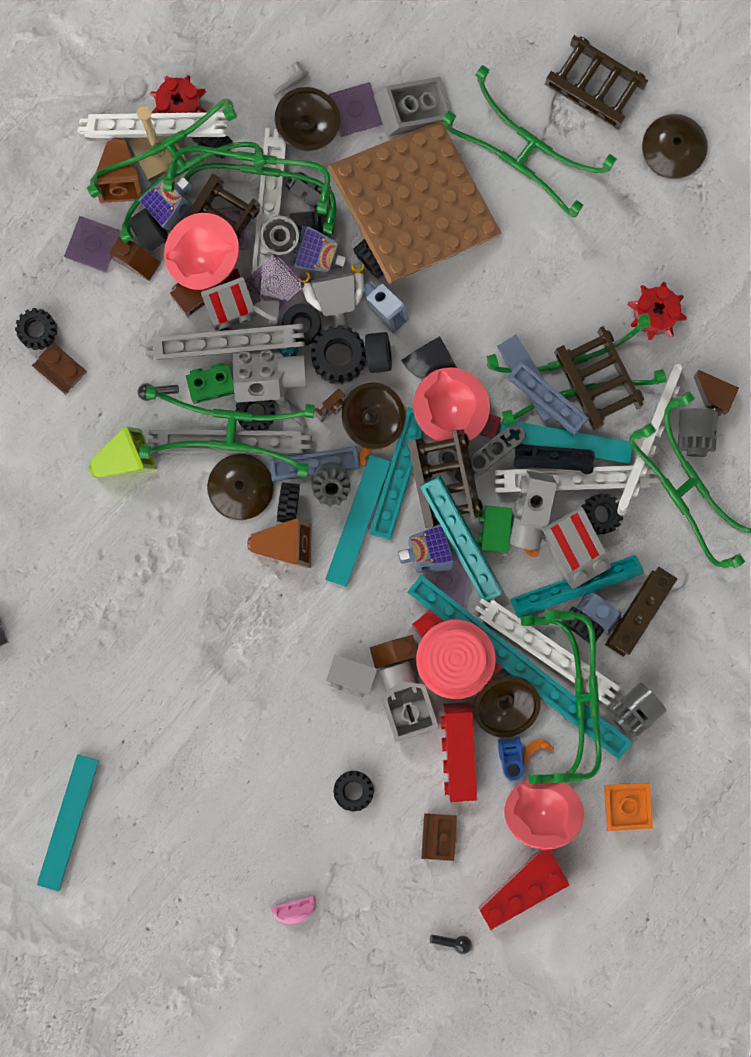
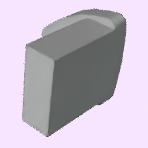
[254,300,279,327]

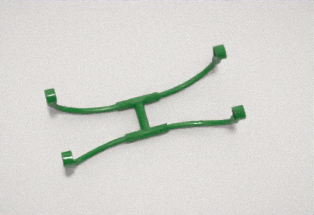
[442,65,617,217]
[87,98,267,243]
[163,146,337,236]
[486,313,667,425]
[139,385,315,477]
[629,391,751,569]
[520,610,602,784]

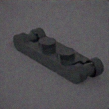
[513,445,595,475]

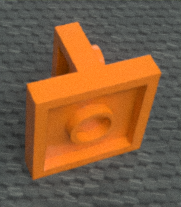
[604,783,653,831]

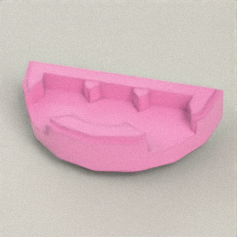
[271,895,316,924]

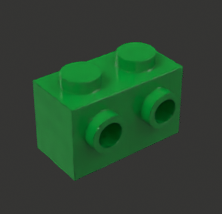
[185,363,235,404]

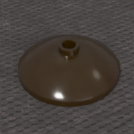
[275,87,340,151]
[642,114,708,179]
[342,382,405,449]
[207,454,274,520]
[473,675,541,737]

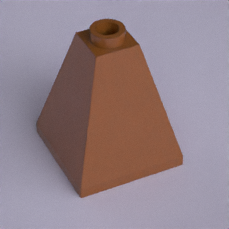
[96,138,142,203]
[247,519,312,568]

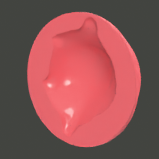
[164,213,239,290]
[413,368,490,441]
[416,620,496,699]
[504,780,584,850]

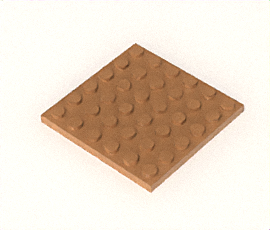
[328,121,502,284]

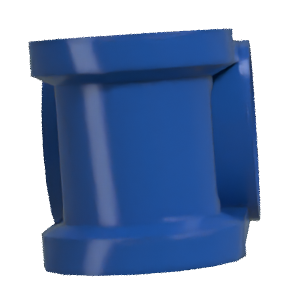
[497,737,524,781]

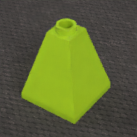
[89,427,157,478]

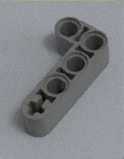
[438,425,525,483]

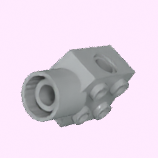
[233,350,306,402]
[509,470,557,550]
[380,662,439,742]

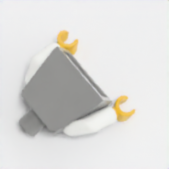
[297,262,365,326]

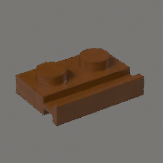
[32,342,87,395]
[315,388,345,423]
[421,813,457,861]

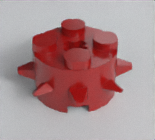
[150,75,207,113]
[627,282,687,340]

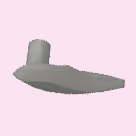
[273,62,309,96]
[276,396,307,428]

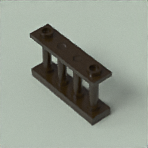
[545,35,648,130]
[185,173,261,240]
[554,326,644,431]
[407,429,483,528]
[604,566,678,657]

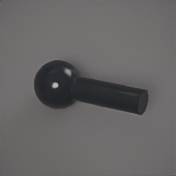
[138,383,179,401]
[429,934,472,954]

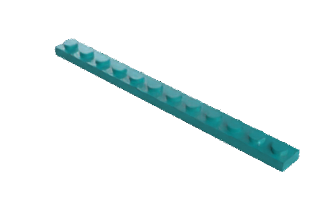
[407,575,633,760]

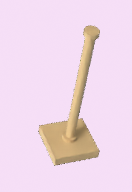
[128,106,187,182]

